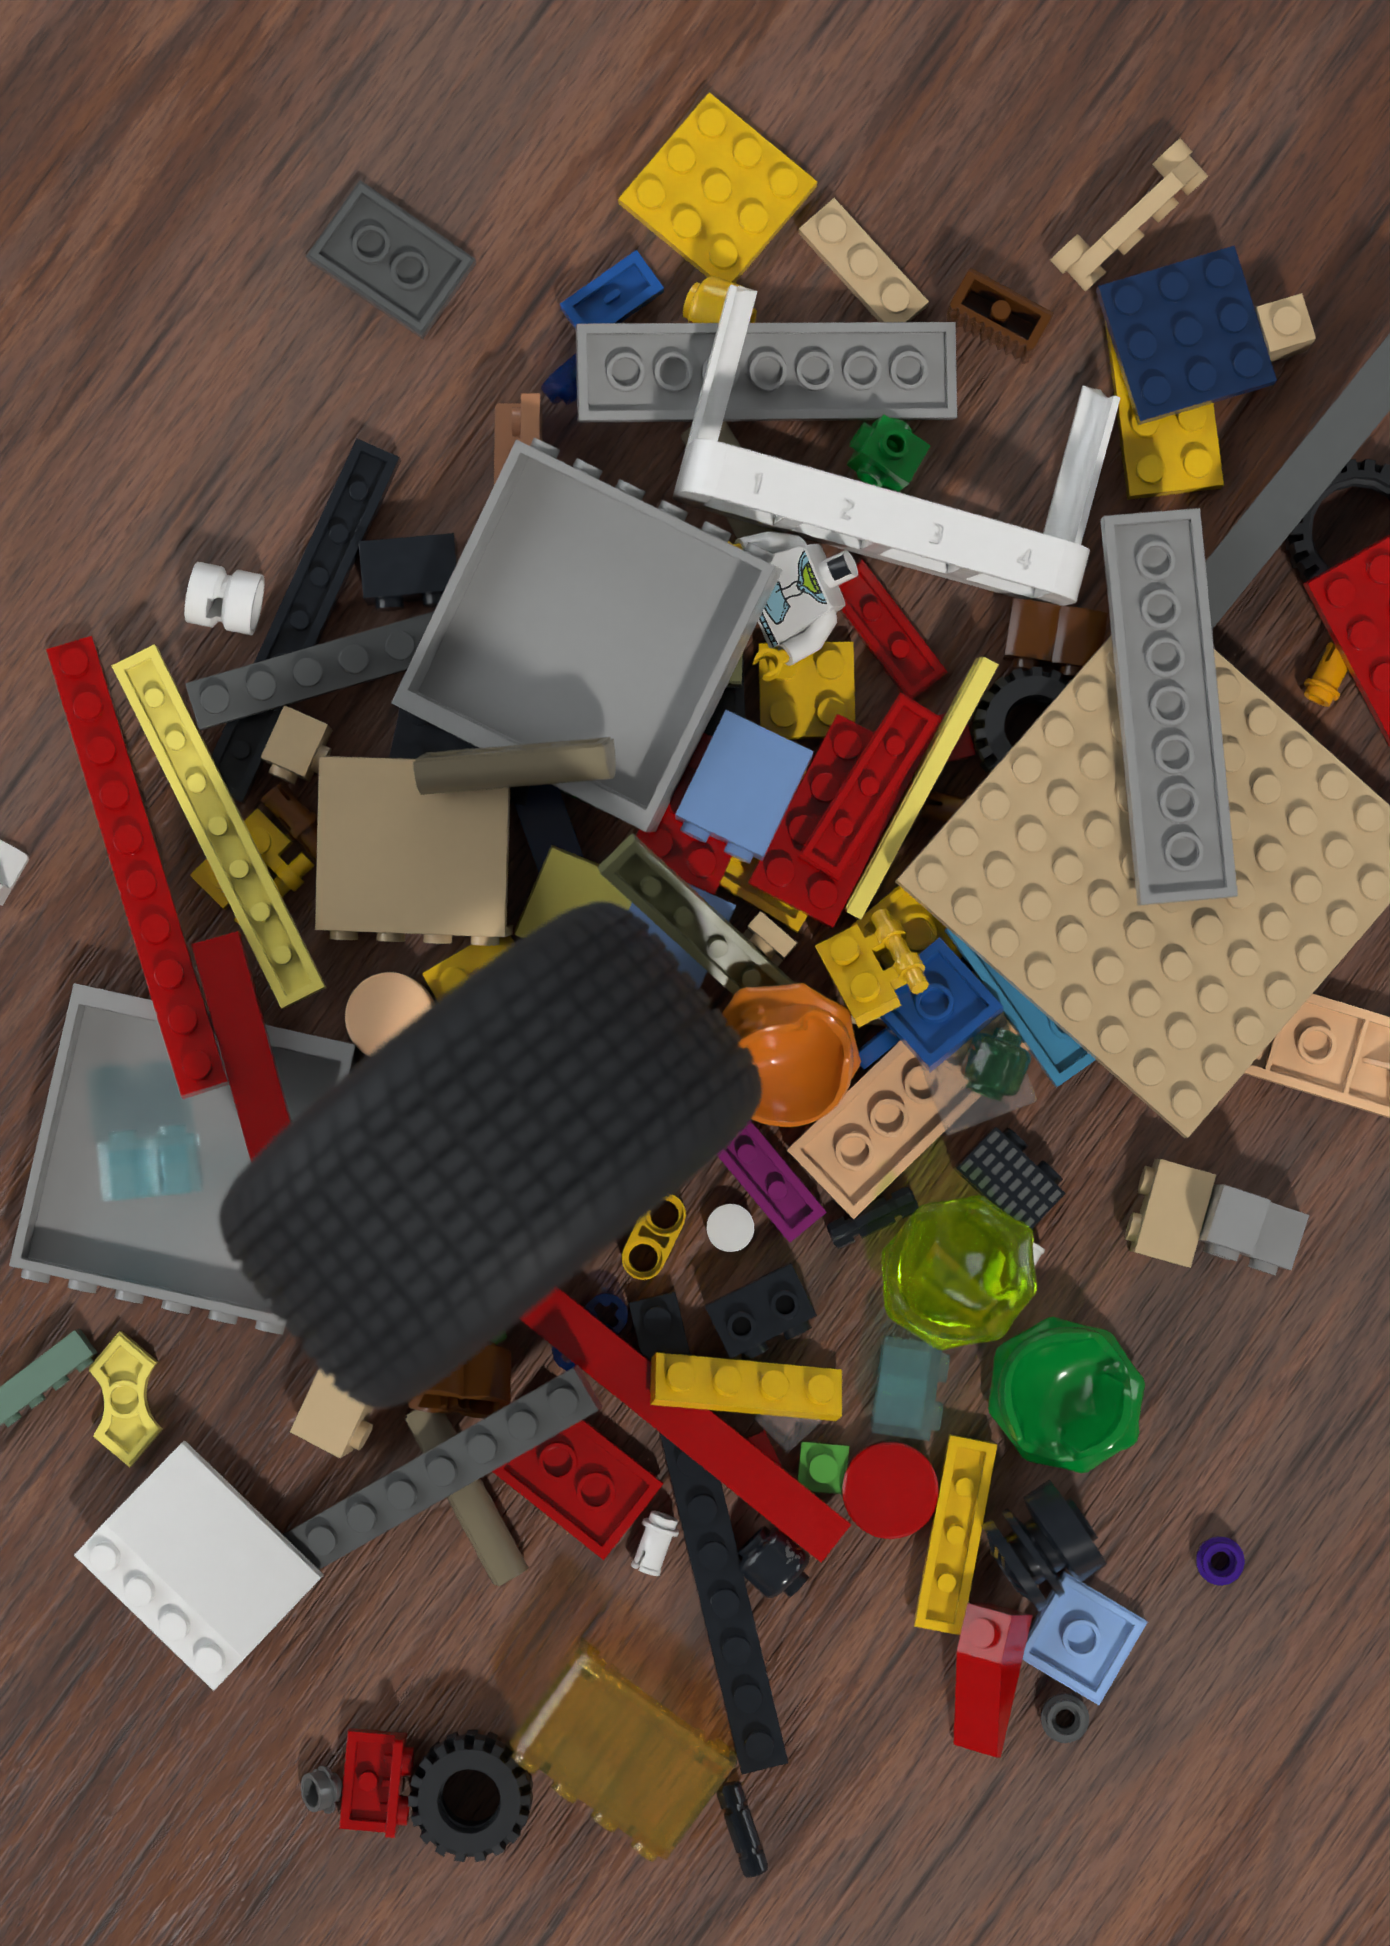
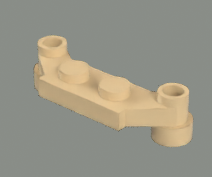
[1050,138,1208,292]

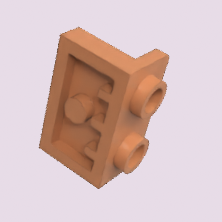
[494,393,543,485]

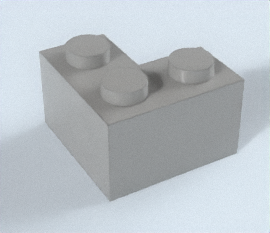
[1198,1184,1309,1276]

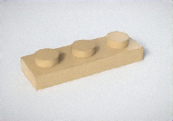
[798,198,929,322]

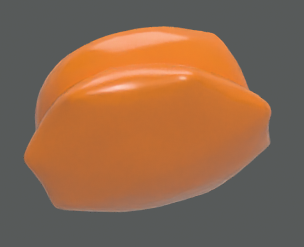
[722,983,861,1127]

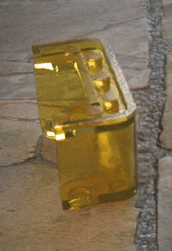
[509,1637,737,1862]

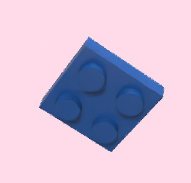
[880,937,1003,1073]

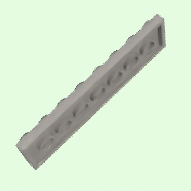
[576,322,957,422]
[1100,508,1238,906]

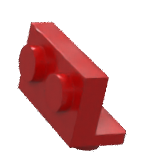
[339,1728,414,1838]

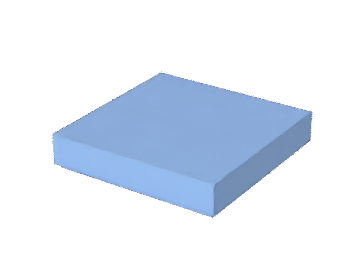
[1023,1571,1147,1705]

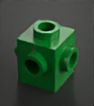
[846,414,931,492]

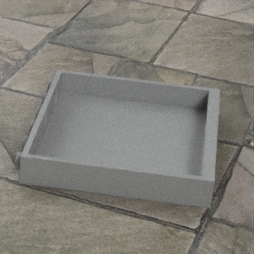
[391,437,783,832]
[9,983,359,1334]

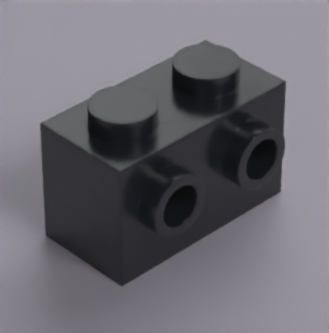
[705,1262,817,1361]

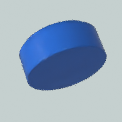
[858,1026,900,1070]

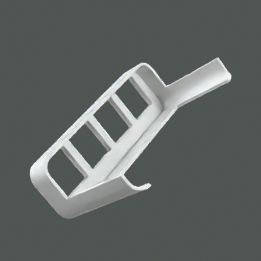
[673,285,1121,606]

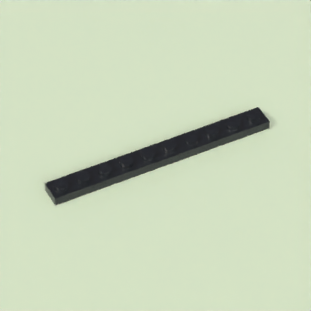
[629,1291,788,1774]

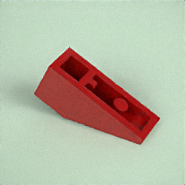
[953,1603,1032,1758]

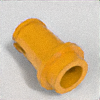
[1304,642,1348,707]

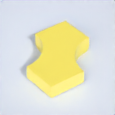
[88,1331,163,1467]

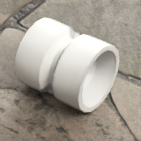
[184,562,265,635]

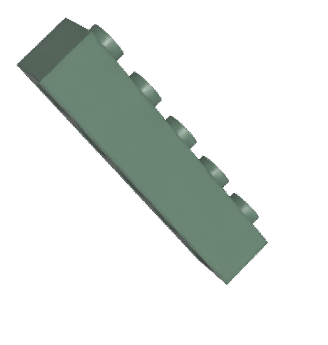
[0,1329,98,1427]

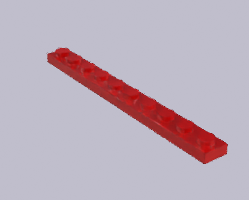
[46,635,230,1099]

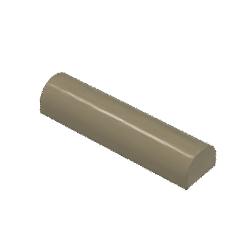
[413,737,616,795]
[404,1410,529,1587]

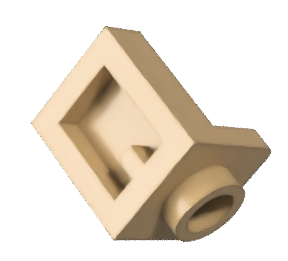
[743,911,797,967]

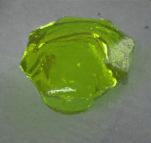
[881,1195,1037,1350]

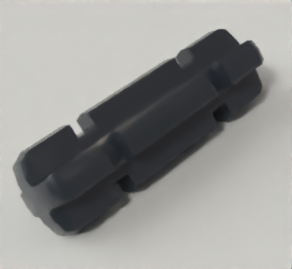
[827,1187,919,1249]
[716,1781,768,1878]

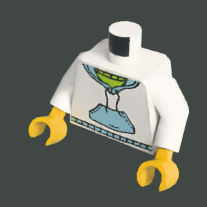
[727,531,858,681]

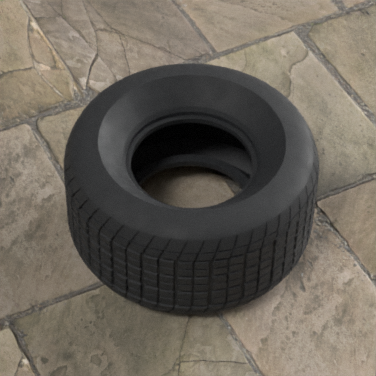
[219,902,762,1408]

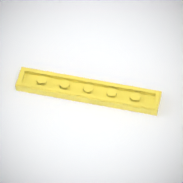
[843,657,999,920]

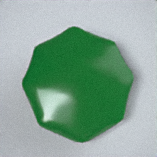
[988,1316,1145,1474]

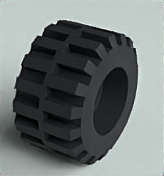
[971,667,1072,773]
[409,1730,533,1862]

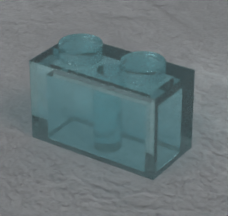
[870,1334,950,1441]

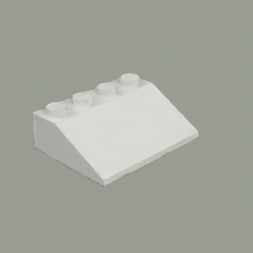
[74,1440,324,1691]

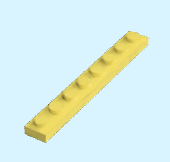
[112,644,326,1009]

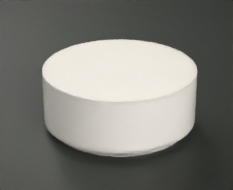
[707,1204,754,1252]

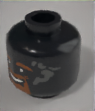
[738,1526,810,1598]

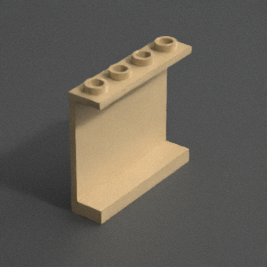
[315,756,513,946]

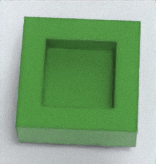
[798,1440,849,1494]

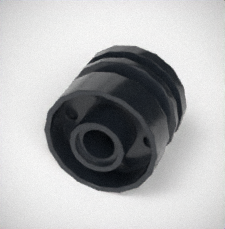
[981,1480,1107,1611]

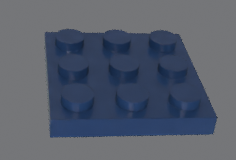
[1096,245,1277,425]

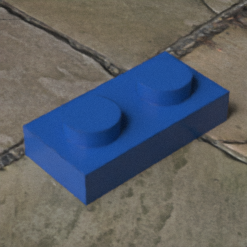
[560,250,664,330]

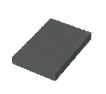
[306,180,477,339]

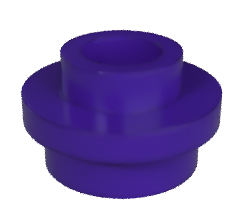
[1196,1536,1245,1585]

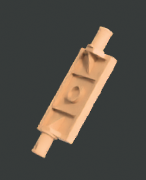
[1244,994,1390,1118]

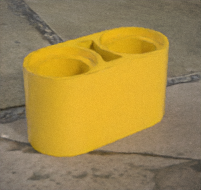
[622,1194,686,1280]

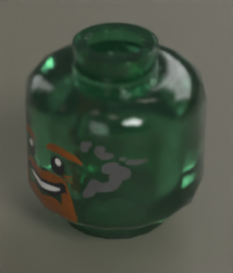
[960,1027,1032,1102]

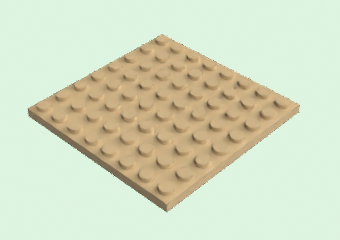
[895,635,1390,1138]

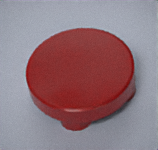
[842,1441,939,1539]

